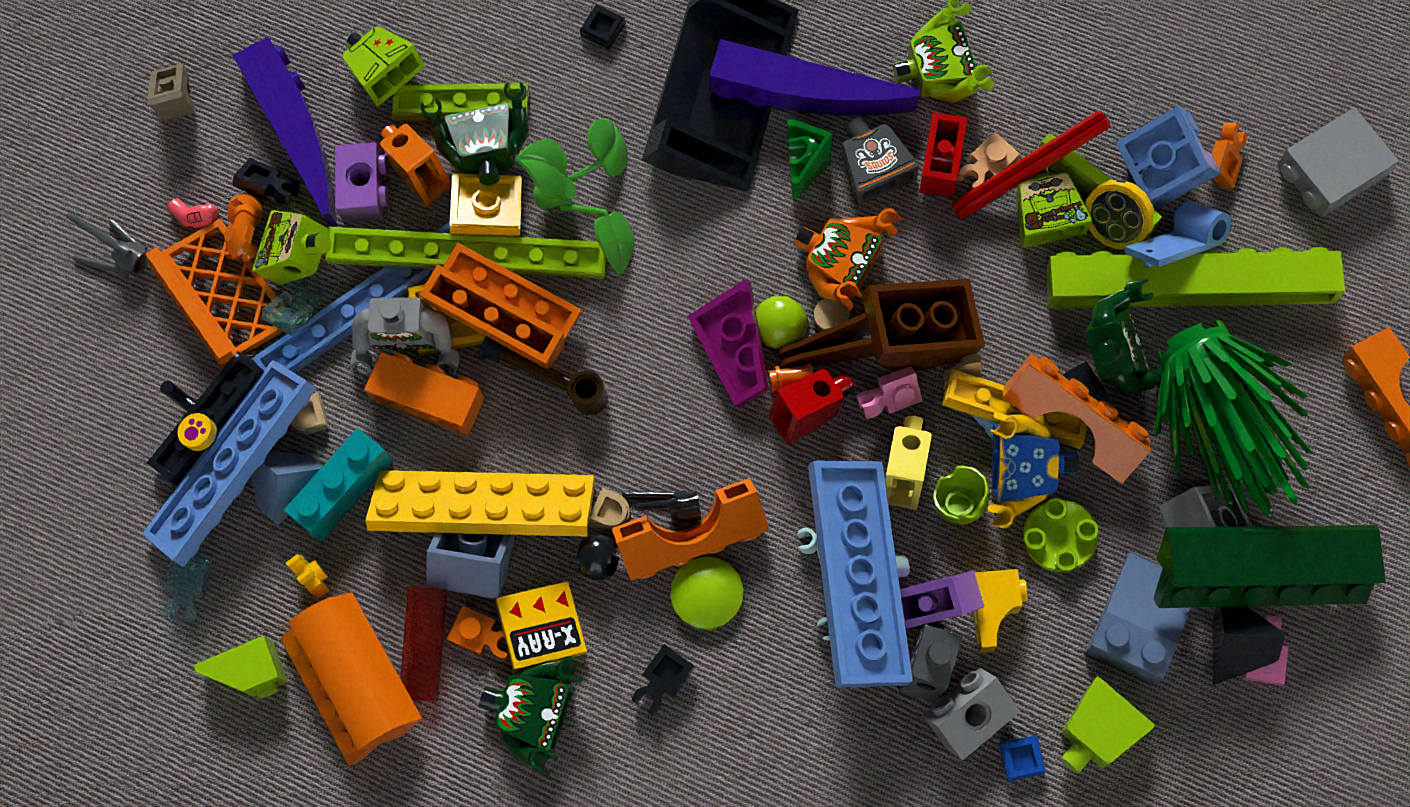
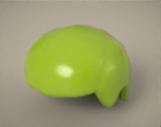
[755,296,809,349]
[932,465,990,525]

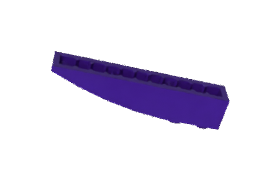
[232,37,337,227]
[709,39,921,115]

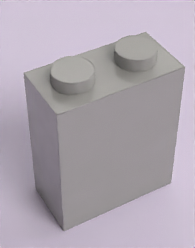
[1278,107,1399,218]

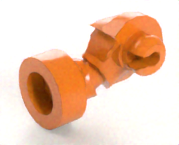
[224,193,263,261]

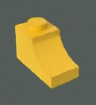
[973,569,1028,654]

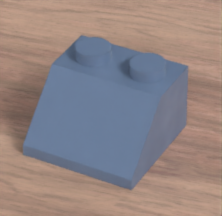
[426,533,515,598]

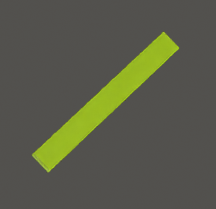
[325,227,607,279]

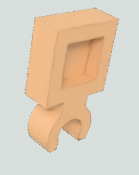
[957,132,1020,191]

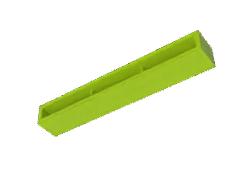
[1046,247,1345,309]

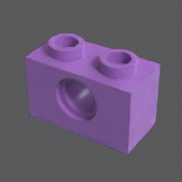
[335,142,389,222]
[900,570,984,629]

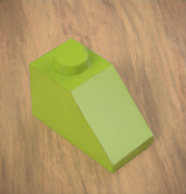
[193,635,288,698]

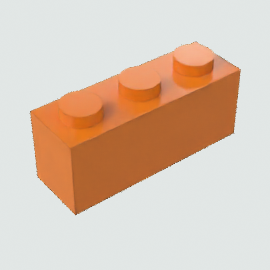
[364,352,485,436]

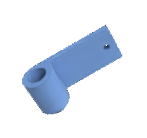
[1125,201,1231,268]

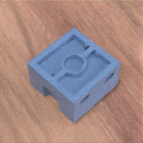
[1115,106,1221,208]

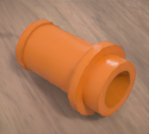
[768,363,813,392]

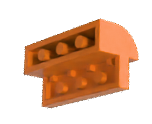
[419,243,582,369]
[280,592,422,766]

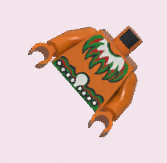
[794,208,902,310]

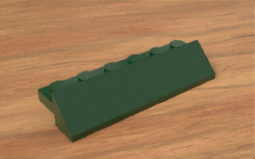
[1153,525,1386,608]

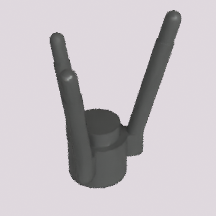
[66,213,148,278]

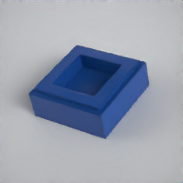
[998,735,1046,782]

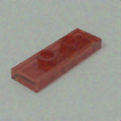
[400,586,447,702]

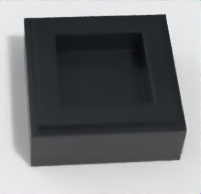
[580,4,626,50]

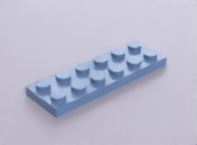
[142,360,316,567]
[808,461,913,688]

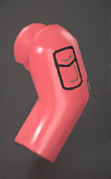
[166,198,219,230]

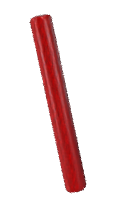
[951,111,1110,220]

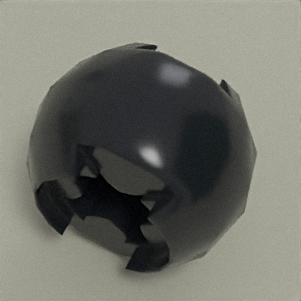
[576,534,619,581]

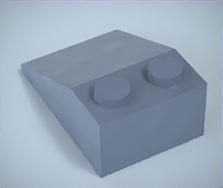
[1085,552,1191,686]

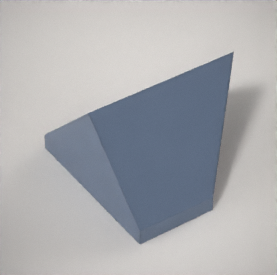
[251,451,322,526]

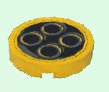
[1085,180,1155,250]

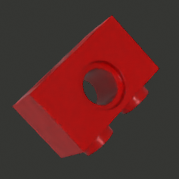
[919,112,968,198]

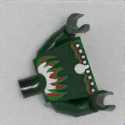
[421,82,528,185]
[1085,279,1162,394]
[479,657,585,776]

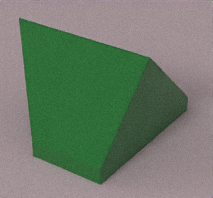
[787,119,832,197]

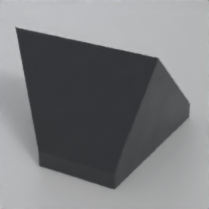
[1213,606,1285,685]

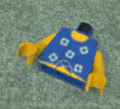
[988,412,1079,528]

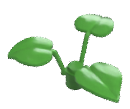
[515,119,634,275]

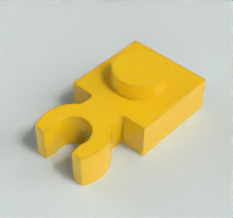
[285,554,330,599]

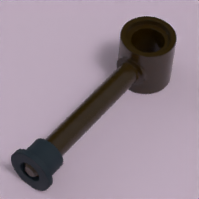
[479,336,608,415]

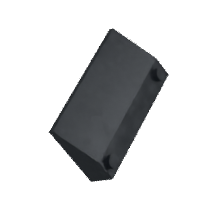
[642,0,799,191]

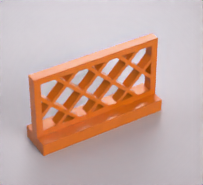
[145,219,295,370]

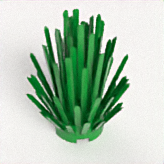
[1154,320,1314,517]

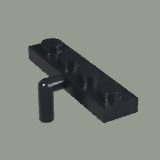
[147,351,264,486]

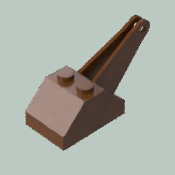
[777,279,985,371]

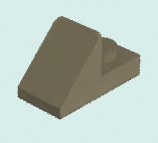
[147,63,195,121]

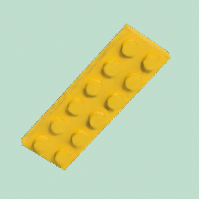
[365,470,595,537]

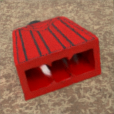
[768,369,855,446]

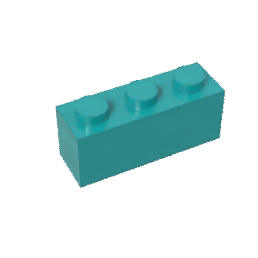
[284,428,393,542]

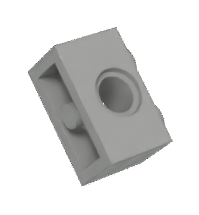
[923,668,1020,761]

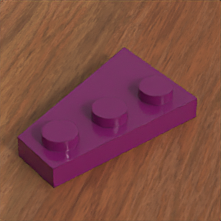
[687,279,769,408]

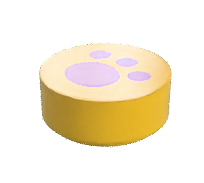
[178,413,217,451]

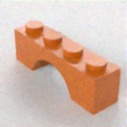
[1342,327,1410,467]
[1002,353,1151,484]
[612,478,770,581]

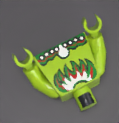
[893,0,995,103]

